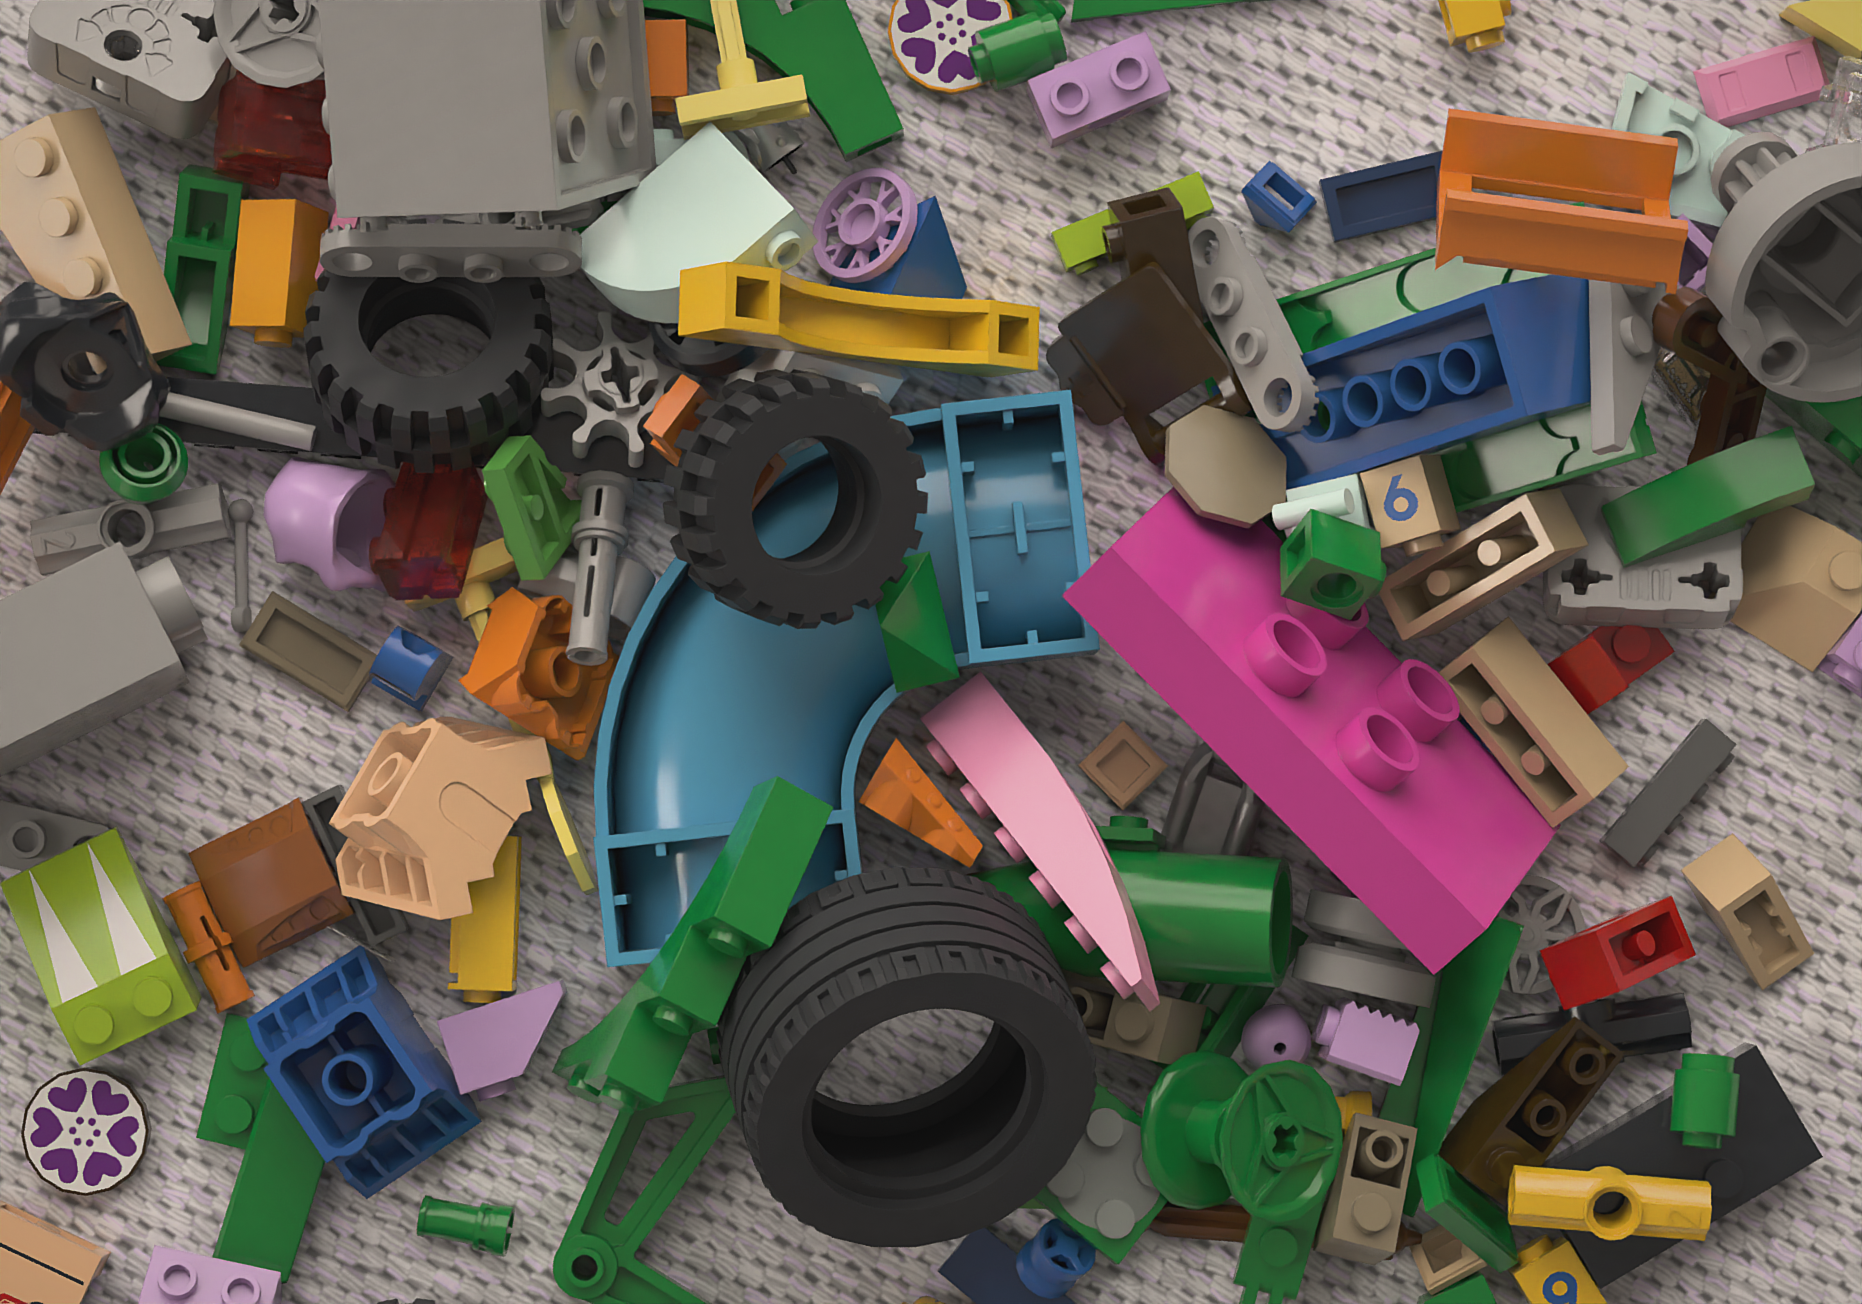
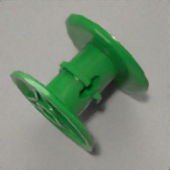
[1140,1050,1343,1223]

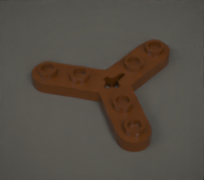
[1652,287,1767,465]

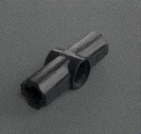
[1491,993,1692,1076]

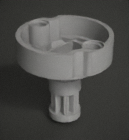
[1705,132,1862,402]

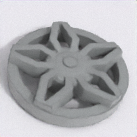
[1496,875,1585,995]

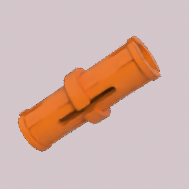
[162,881,255,1014]

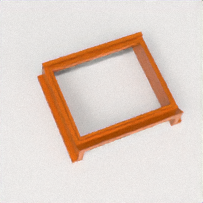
[1435,108,1688,294]

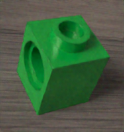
[1280,509,1386,620]

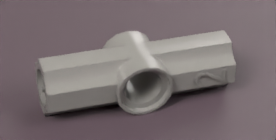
[30,483,232,576]

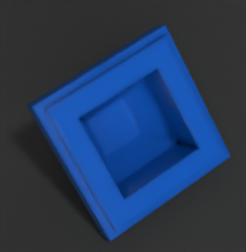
[1241,161,1317,233]

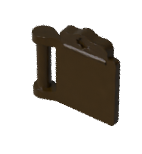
[1046,262,1254,467]

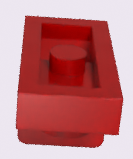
[1547,625,1675,715]

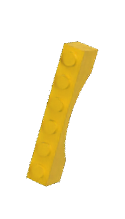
[678,261,1040,377]

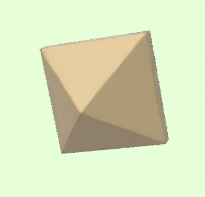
[1409,1225,1487,1296]

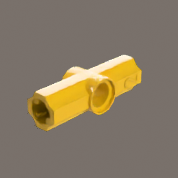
[1508,1165,1712,1241]

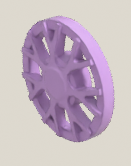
[813,168,918,283]

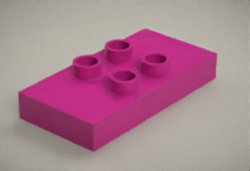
[1061,486,1561,975]

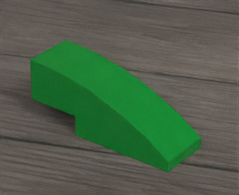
[157,164,252,375]
[1601,425,1815,568]

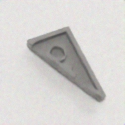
[1589,279,1679,456]

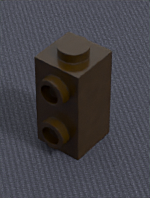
[1102,187,1204,325]

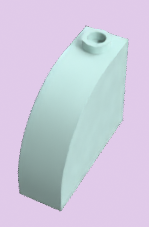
[579,122,819,323]

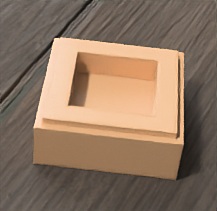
[1078,721,1168,811]

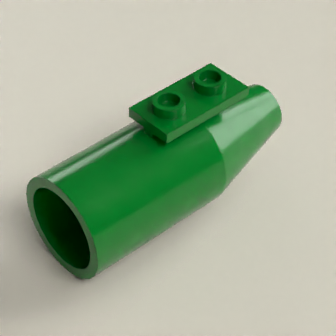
[966,816,1293,988]

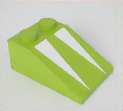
[0,826,202,1066]

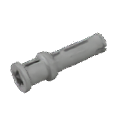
[566,470,634,666]

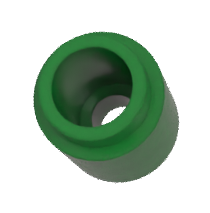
[968,11,1067,92]
[1670,1053,1740,1149]

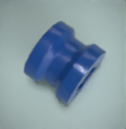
[1016,1218,1096,1299]

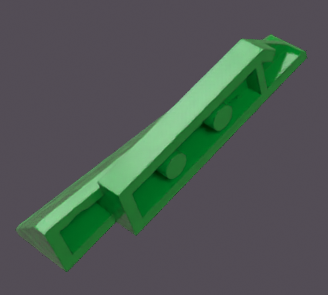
[1377,916,1524,1218]

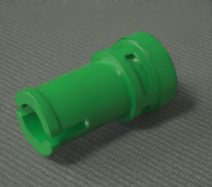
[417,1195,515,1257]

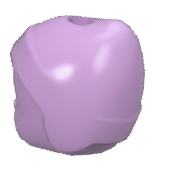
[1241,1004,1311,1068]

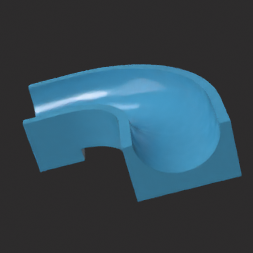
[593,390,1100,968]

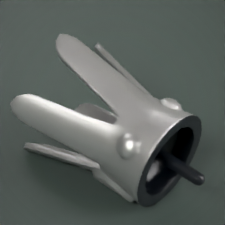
[733,77,805,174]

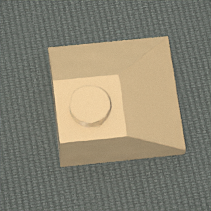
[1707,506,1862,672]

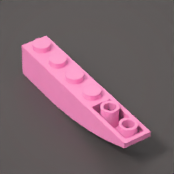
[920,671,1160,1011]

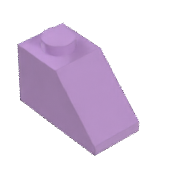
[437,980,567,1101]

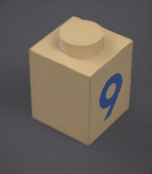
[1360,455,1461,557]

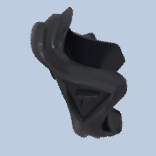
[0,281,171,452]

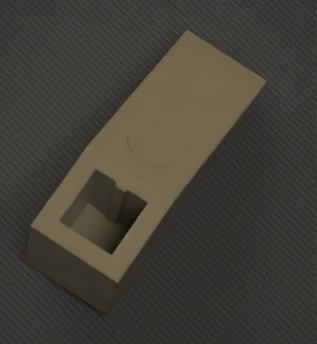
[1061,969,1207,1064]

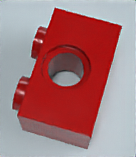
[1539,895,1696,1011]

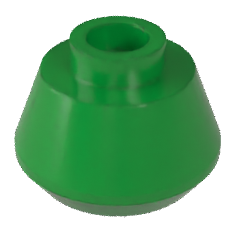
[99,423,188,505]

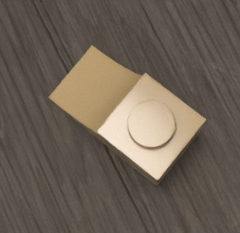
[1681,833,1815,990]

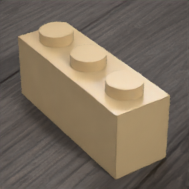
[1379,488,1589,641]
[1438,616,1629,828]

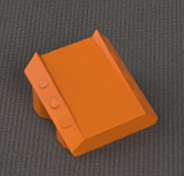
[458,587,620,761]
[858,738,983,868]

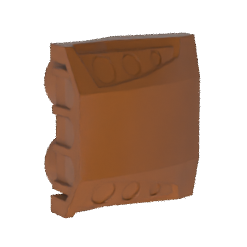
[188,797,355,968]

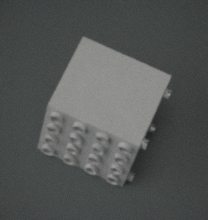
[316,0,656,232]

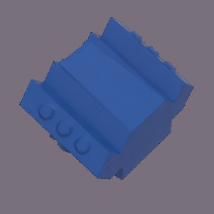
[246,945,482,1199]

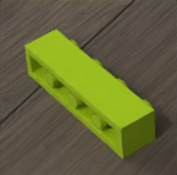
[1051,171,1214,276]

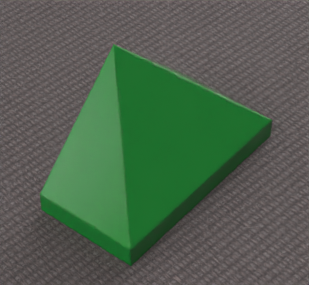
[875,551,960,693]

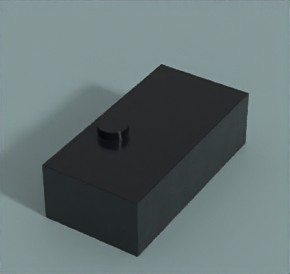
[1541,1042,1823,1289]

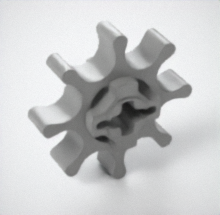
[540,311,699,468]

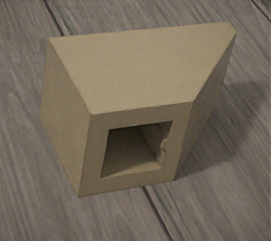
[1313,1113,1418,1266]

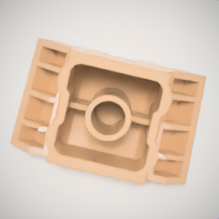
[329,717,552,920]

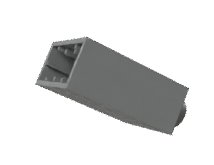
[0,542,208,777]

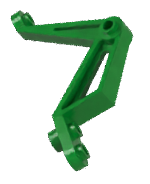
[553,1025,736,1304]

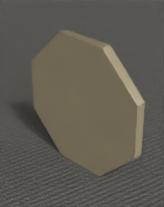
[1165,405,1286,528]

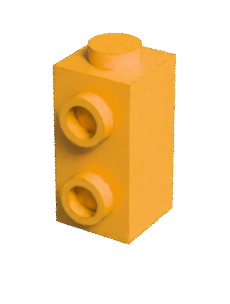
[230,199,329,348]

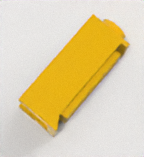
[448,836,522,1003]

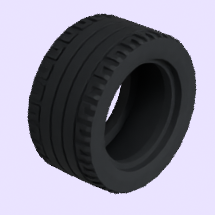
[716,867,1097,1247]

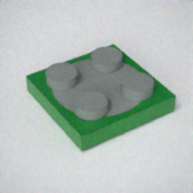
[1033,1082,1168,1265]

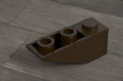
[1438,1016,1625,1208]

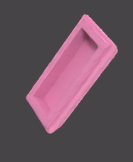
[1693,36,1833,127]

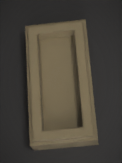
[239,591,377,712]

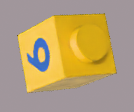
[1507,1234,1607,1304]

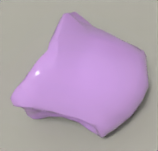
[263,457,400,592]

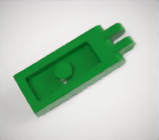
[1232,1191,1327,1304]

